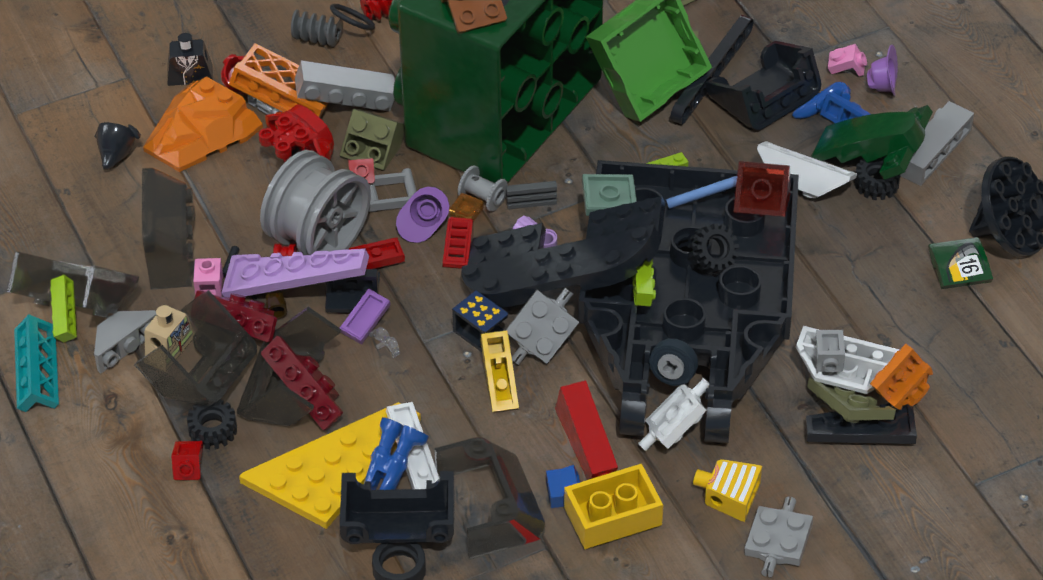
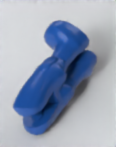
[364,417,429,490]

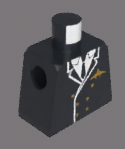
[167,33,213,86]

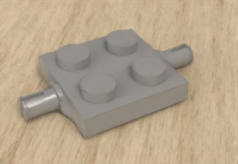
[505,288,579,365]
[745,497,813,577]

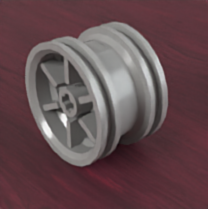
[260,150,371,255]

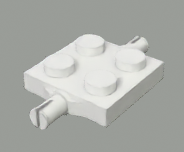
[638,378,709,451]

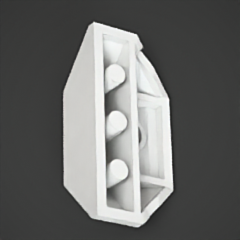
[757,141,857,198]
[796,326,899,394]

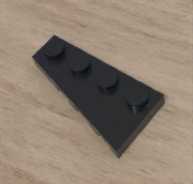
[805,403,917,444]

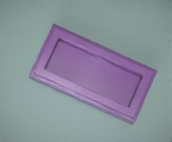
[339,289,391,345]

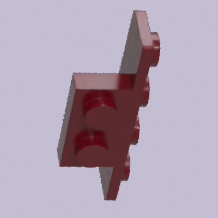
[192,290,277,342]
[261,336,343,430]

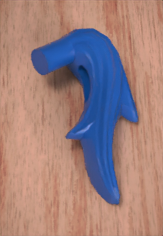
[792,82,851,119]

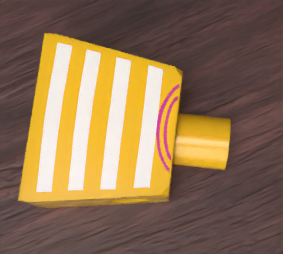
[693,459,762,522]

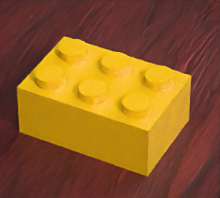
[564,463,663,549]

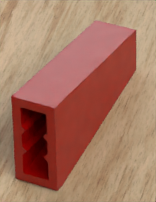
[555,380,618,480]

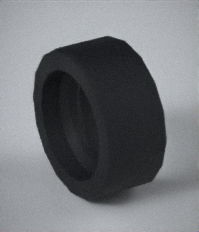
[372,542,426,580]

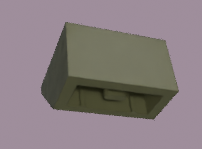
[340,109,405,170]

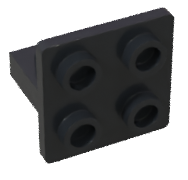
[325,269,380,313]

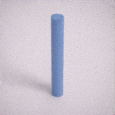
[666,175,741,209]

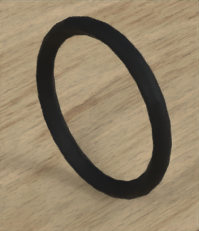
[330,4,375,30]

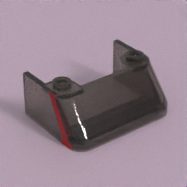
[435,437,545,559]

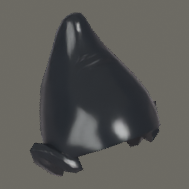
[94,122,141,170]

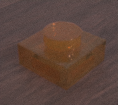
[449,193,484,221]

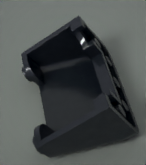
[705,41,822,130]
[340,471,455,544]

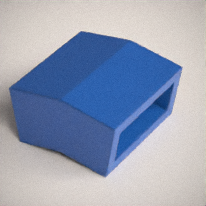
[546,465,580,508]

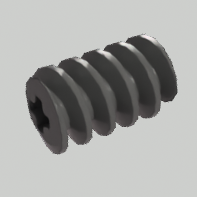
[291,9,343,47]

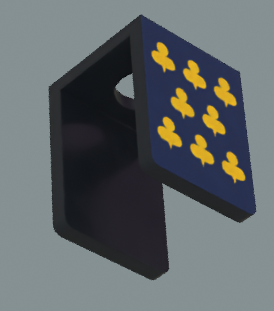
[452,291,508,352]

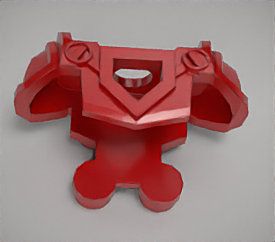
[259,104,334,162]

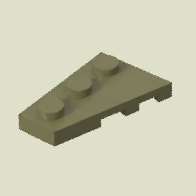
[807,377,896,423]

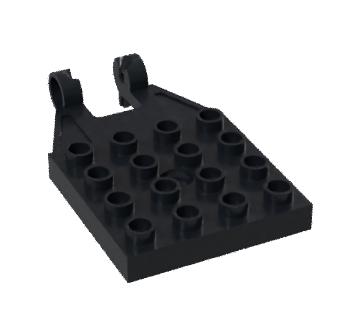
[578,160,799,443]

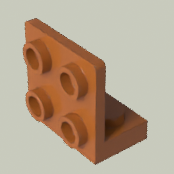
[441,0,507,33]

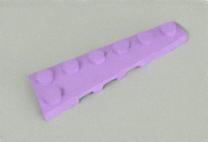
[221,249,369,297]

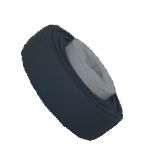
[649,339,698,386]

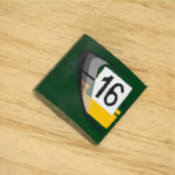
[928,237,993,289]

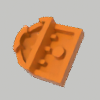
[870,344,933,410]

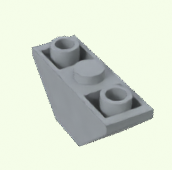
[94,310,156,373]

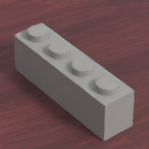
[295,61,395,111]
[901,101,974,186]

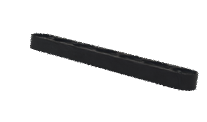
[670,15,754,125]

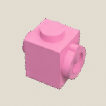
[193,258,223,297]

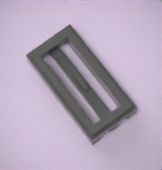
[506,181,557,209]

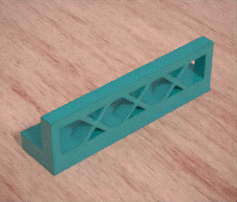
[14,314,59,412]

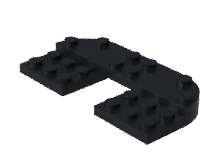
[461,196,666,308]

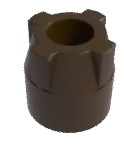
[266,291,288,320]

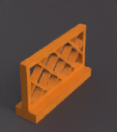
[228,43,329,118]

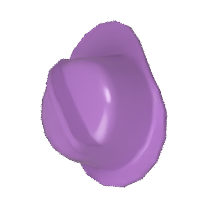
[867,44,898,96]
[396,187,450,243]

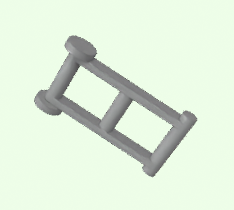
[368,168,417,212]

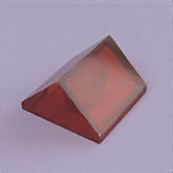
[734,161,790,217]

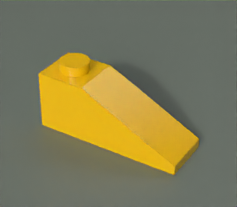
[481,330,519,413]

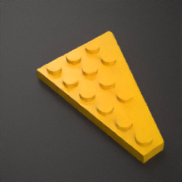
[239,402,421,529]

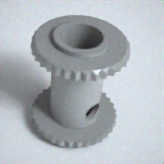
[458,166,508,212]

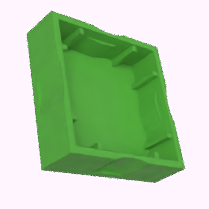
[586,0,712,122]

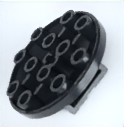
[969,156,1043,257]

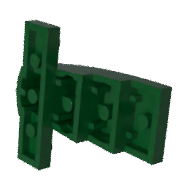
[811,105,933,180]

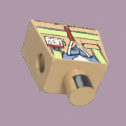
[144,305,195,371]

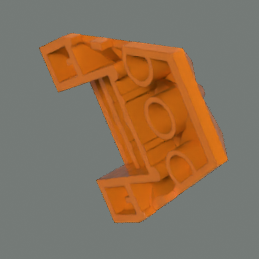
[143,76,263,172]

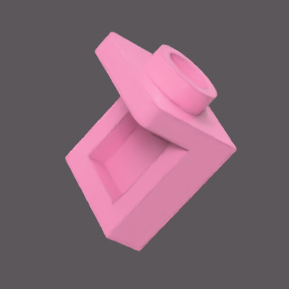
[828,44,867,77]

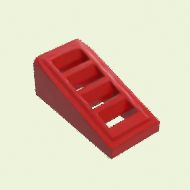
[442,217,474,268]

